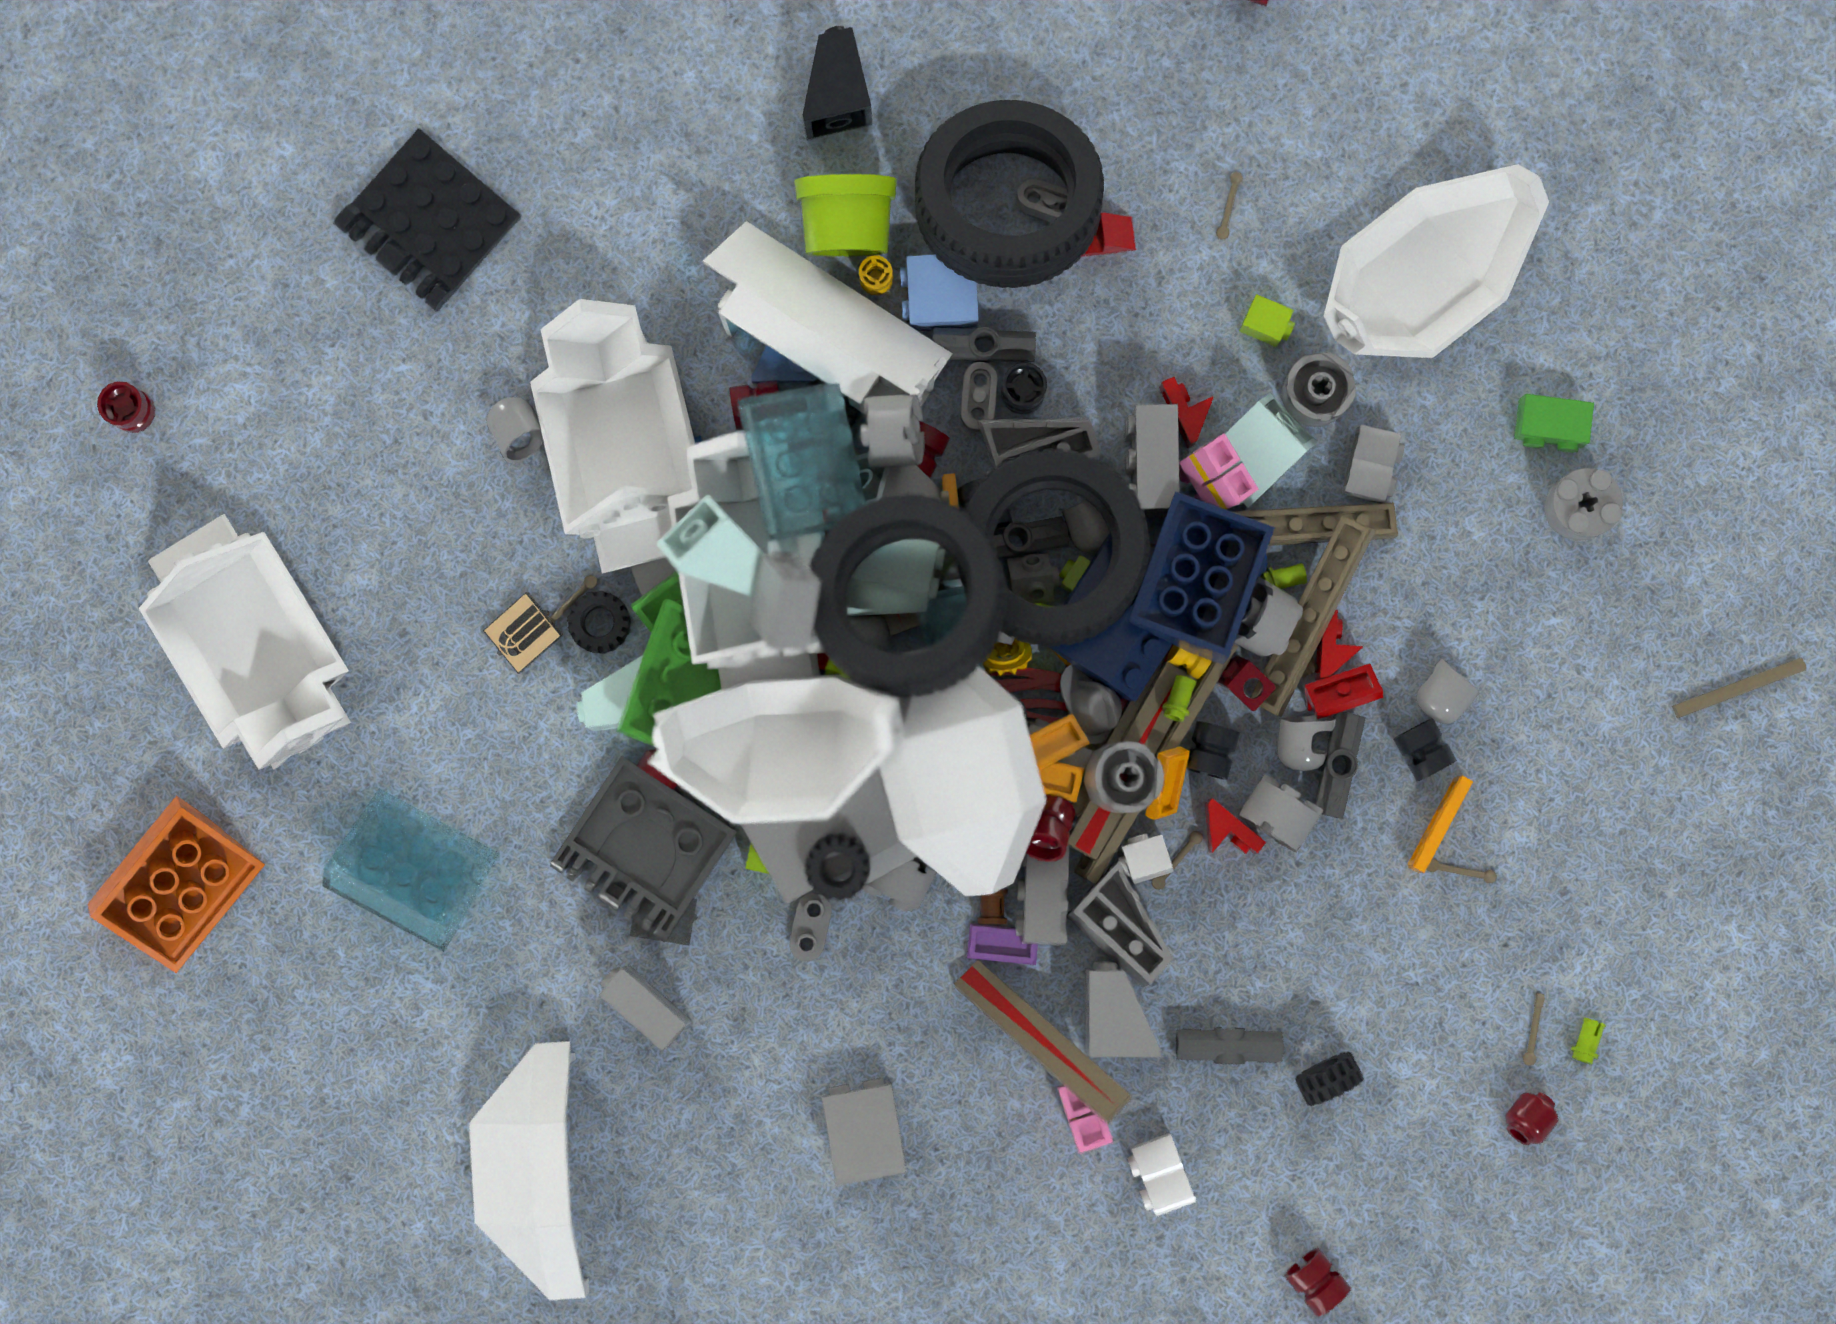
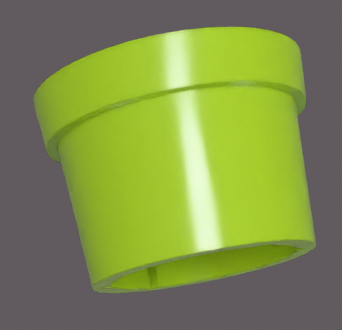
[794,174,897,257]

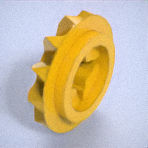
[979,638,1032,676]

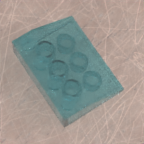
[737,383,867,542]
[322,788,500,952]

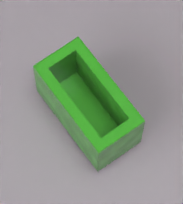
[1514,393,1594,453]

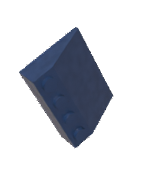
[1128,491,1275,665]
[1048,533,1172,702]

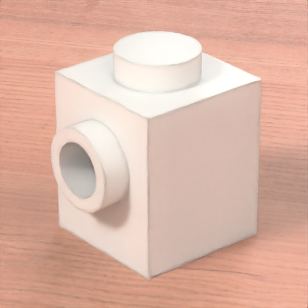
[1118,834,1174,884]

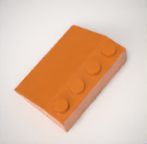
[87,795,265,973]

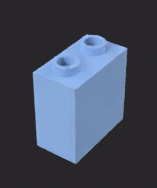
[900,255,978,331]

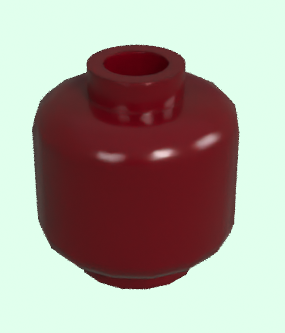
[1505,1092,1559,1146]

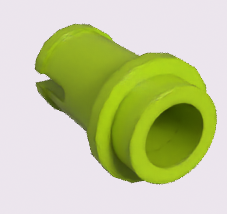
[1261,563,1307,589]
[1162,675,1196,722]
[1570,1018,1606,1065]

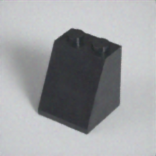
[802,26,873,140]

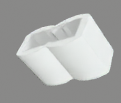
[1127,1133,1196,1217]

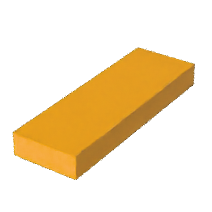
[1407,775,1473,873]

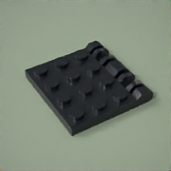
[334,128,522,312]

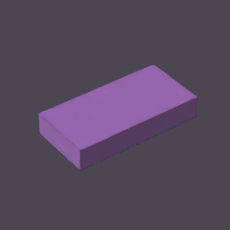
[967,923,1038,965]

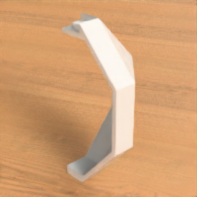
[1324,164,1549,358]
[879,649,1046,896]
[648,675,904,824]
[469,1041,589,1300]

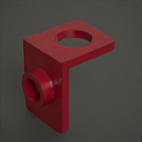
[1216,655,1276,711]

